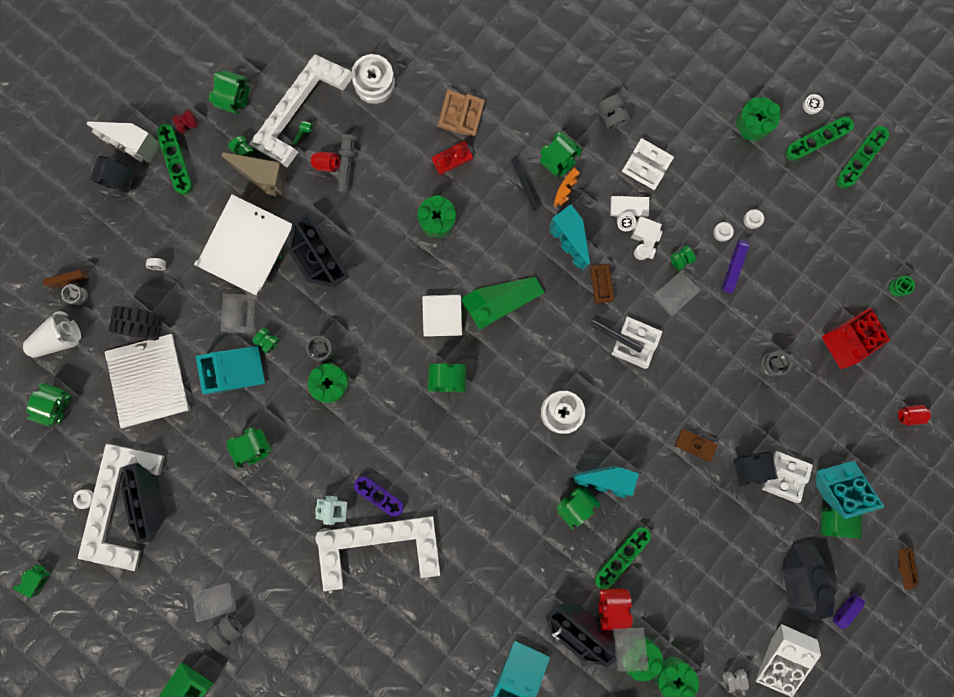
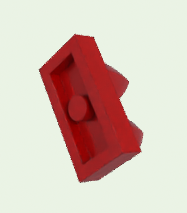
[431,141,473,176]

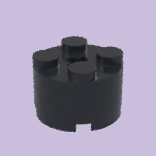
[90,155,137,194]
[733,451,778,486]

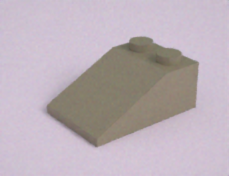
[222,152,287,196]

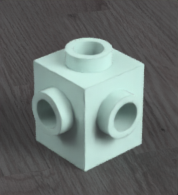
[315,496,347,525]

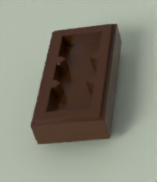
[589,264,614,304]
[43,270,89,289]
[674,429,718,462]
[898,546,919,590]

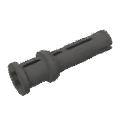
[336,134,357,194]

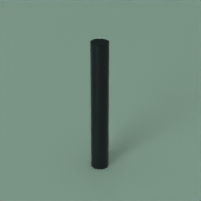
[511,157,540,211]
[590,319,644,353]

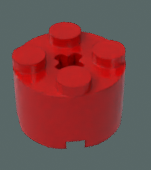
[598,588,632,630]

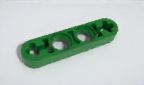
[785,117,854,161]
[157,124,193,195]
[836,126,889,189]
[594,526,651,589]

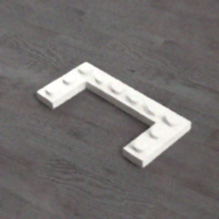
[249,55,354,167]
[78,444,165,571]
[317,516,440,591]

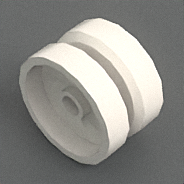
[352,54,395,104]
[541,391,585,433]

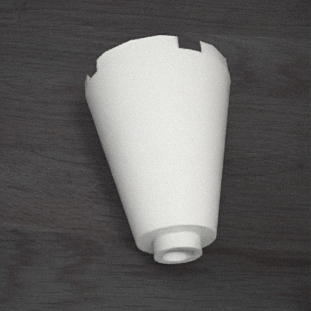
[23,311,81,358]

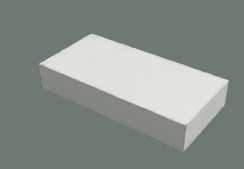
[610,196,649,217]

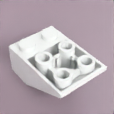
[87,122,160,163]
[756,624,821,697]

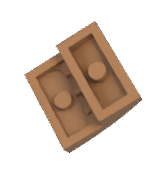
[437,90,485,136]

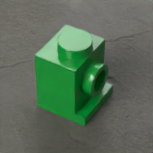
[13,564,50,598]

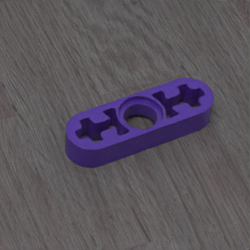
[722,239,749,294]
[354,476,404,517]

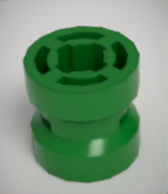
[228,136,255,157]
[669,245,696,271]
[888,276,915,297]
[252,327,280,354]

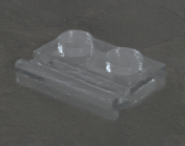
[652,270,700,316]
[191,583,237,623]
[613,628,648,672]

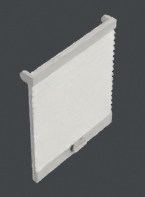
[194,195,292,296]
[105,334,191,428]

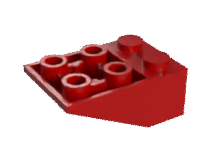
[821,308,890,370]

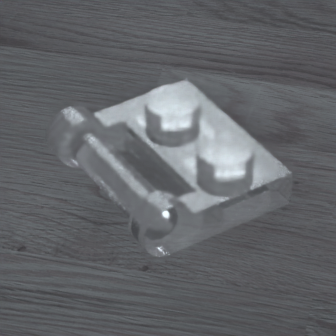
[221,294,258,334]

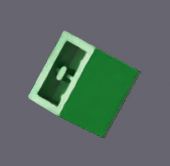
[159,662,214,697]

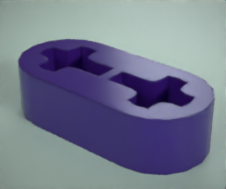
[833,594,865,629]

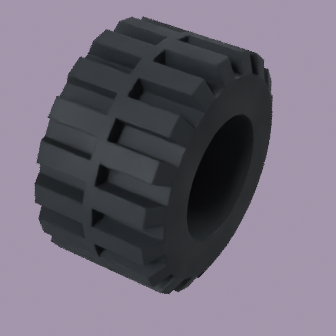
[108,306,164,341]

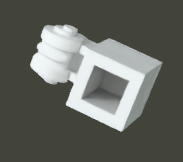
[631,216,663,260]

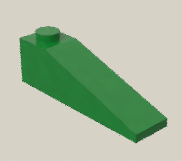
[461,277,545,331]

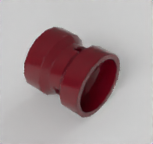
[172,109,199,134]

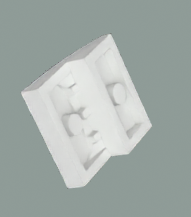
[622,138,674,190]
[423,295,462,336]
[611,317,662,369]
[762,451,813,503]

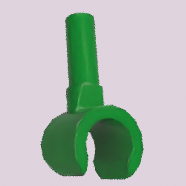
[292,121,313,145]

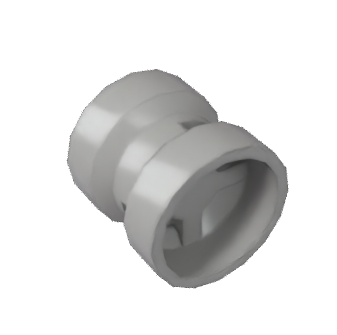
[61,284,88,306]
[723,669,749,693]

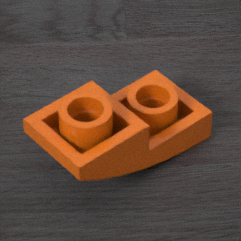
[553,167,579,208]

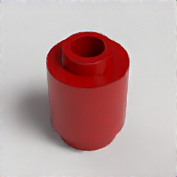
[311,151,340,172]
[898,405,931,426]

